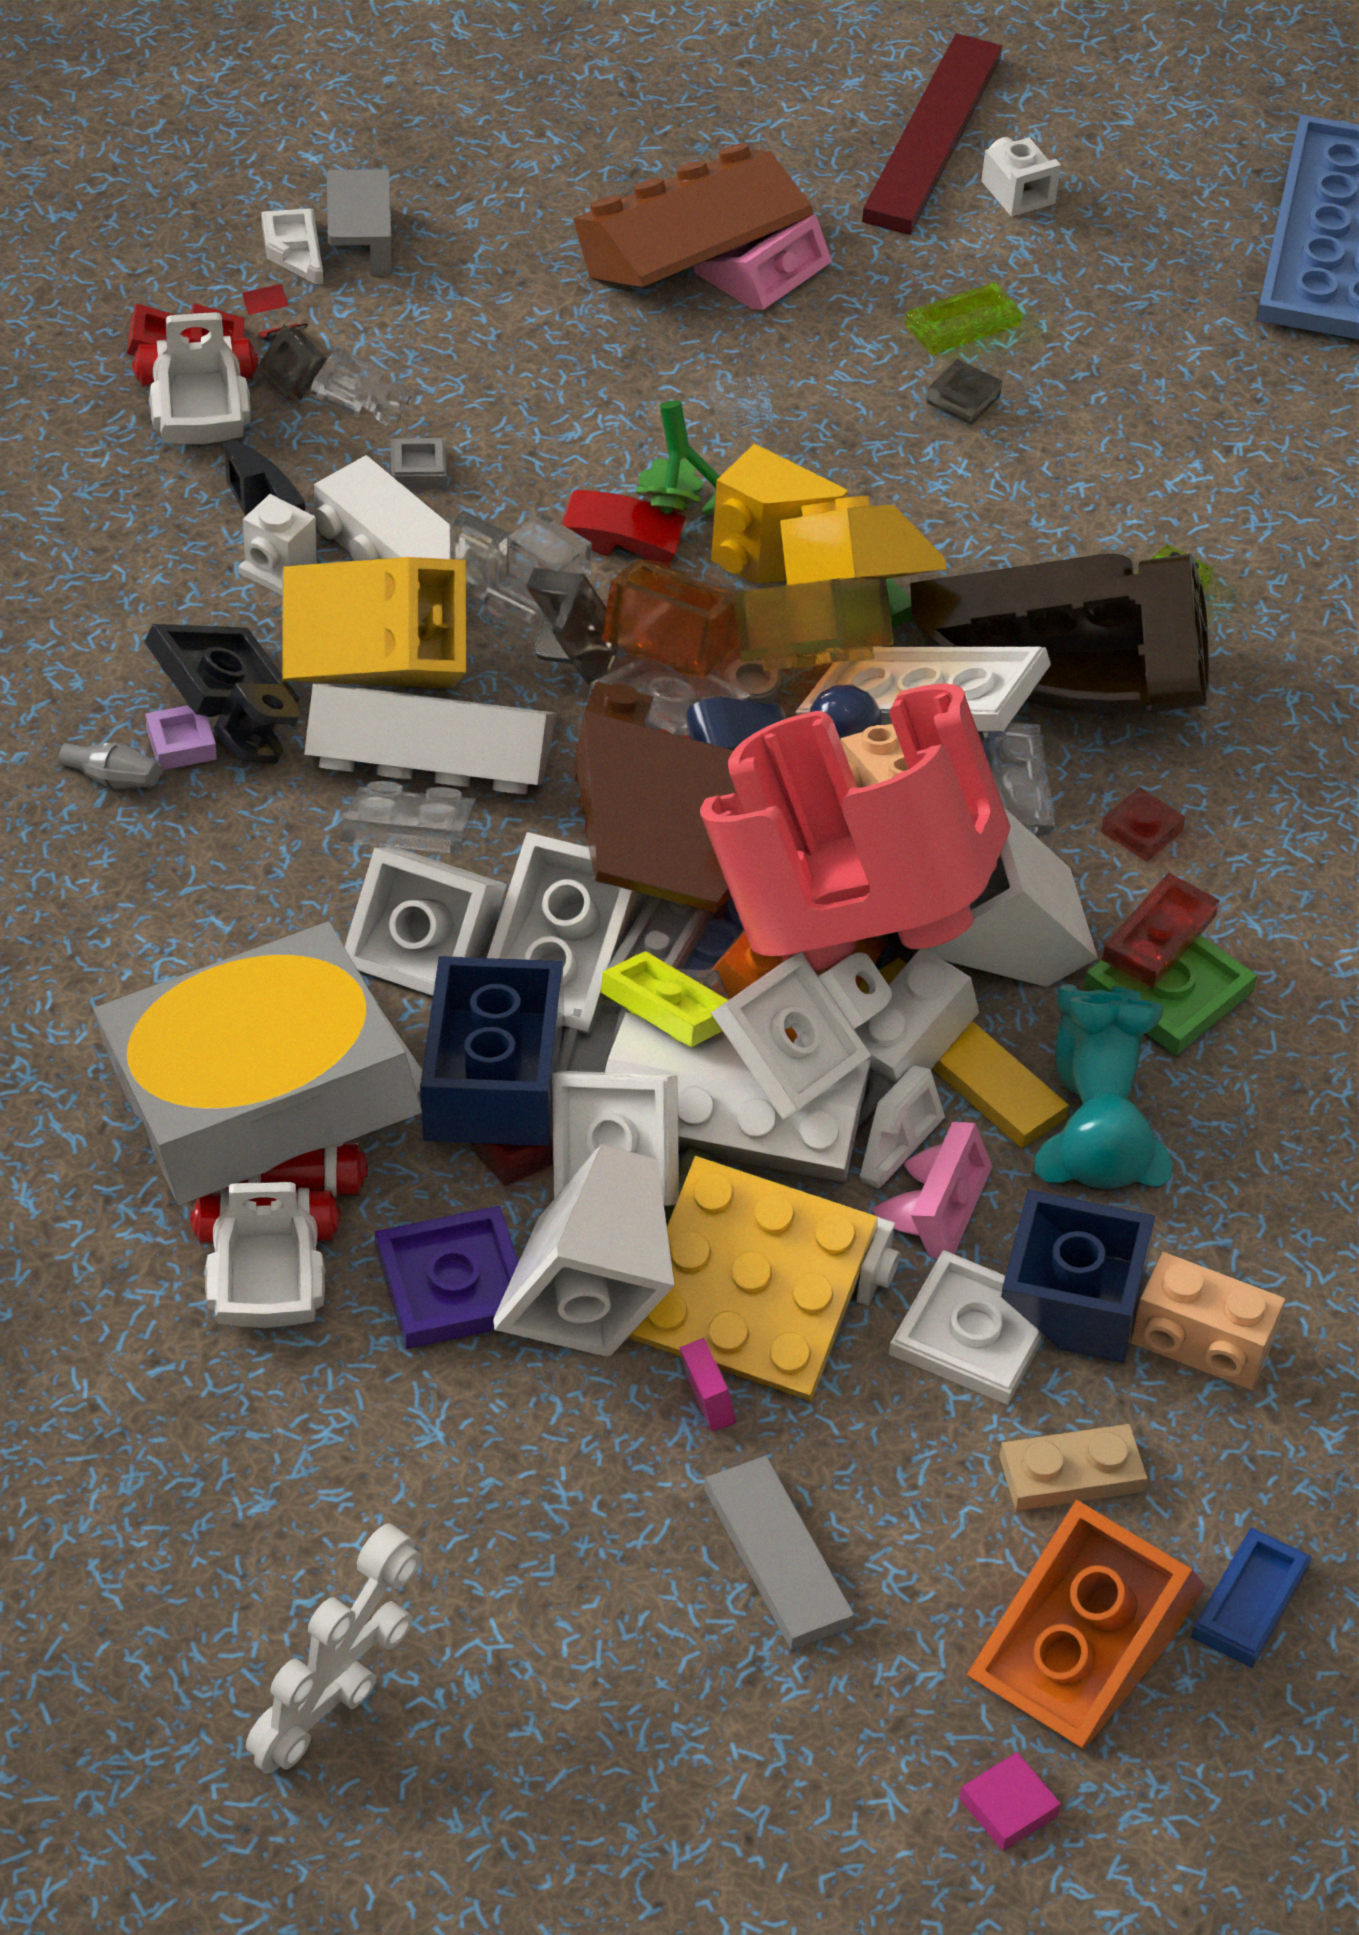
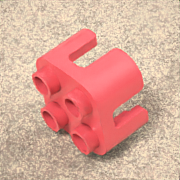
[700,684,1011,971]

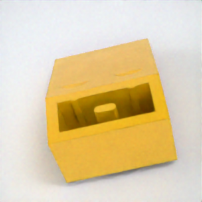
[282,557,466,688]

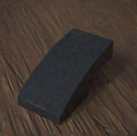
[224,440,305,516]

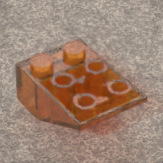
[602,558,779,679]

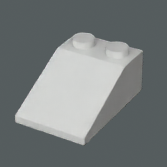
[487,832,649,1035]

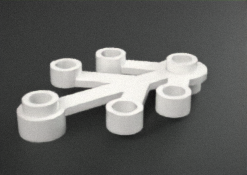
[246,1523,422,1773]

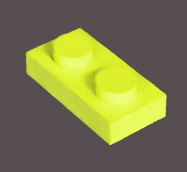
[600,951,729,1047]

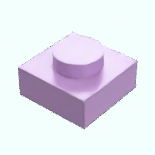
[145,705,217,770]

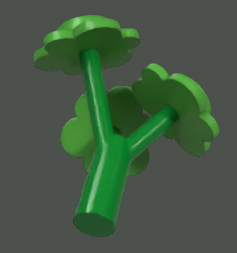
[636,401,720,516]

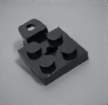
[144,624,301,763]

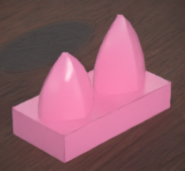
[872,1122,993,1259]

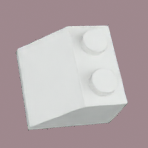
[344,847,507,996]

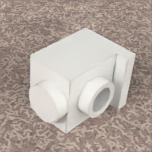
[981,137,1061,217]
[238,494,317,596]

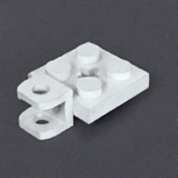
[711,952,892,1119]

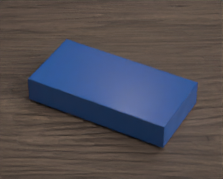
[1191,1527,1312,1669]

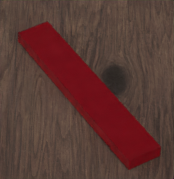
[862,33,1002,235]

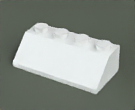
[304,683,557,794]
[605,1012,871,1183]

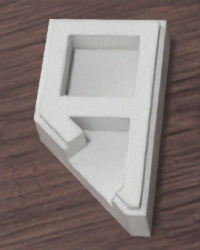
[261,208,323,284]
[860,1065,945,1189]

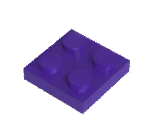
[375,1205,519,1349]

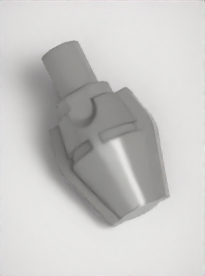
[59,743,163,790]

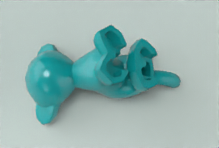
[1034,984,1173,1189]

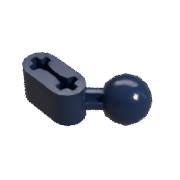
[686,685,882,750]

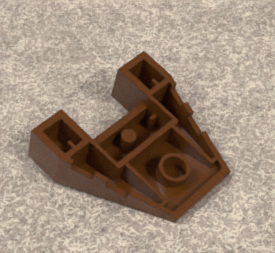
[572,681,737,912]

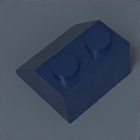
[1001,1189,1155,1363]

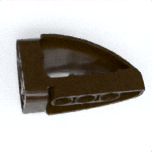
[910,553,1210,715]

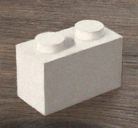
[854,948,979,1092]

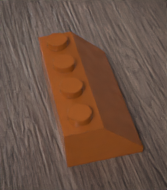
[573,143,814,287]

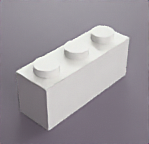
[313,455,474,588]

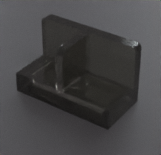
[526,568,624,690]

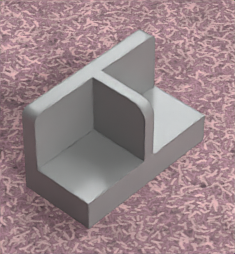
[327,169,392,276]

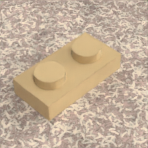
[999,1424,1147,1511]

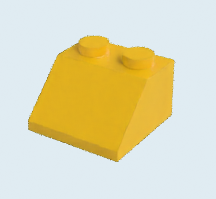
[711,443,848,584]
[780,496,946,589]

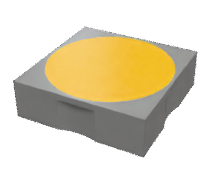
[93,921,422,1205]

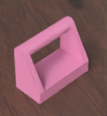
[693,215,832,310]

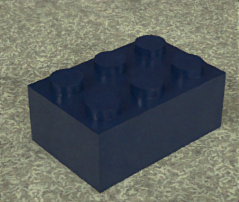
[420,956,564,1146]

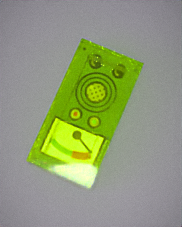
[904,282,1022,356]

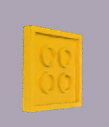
[628,1156,878,1402]

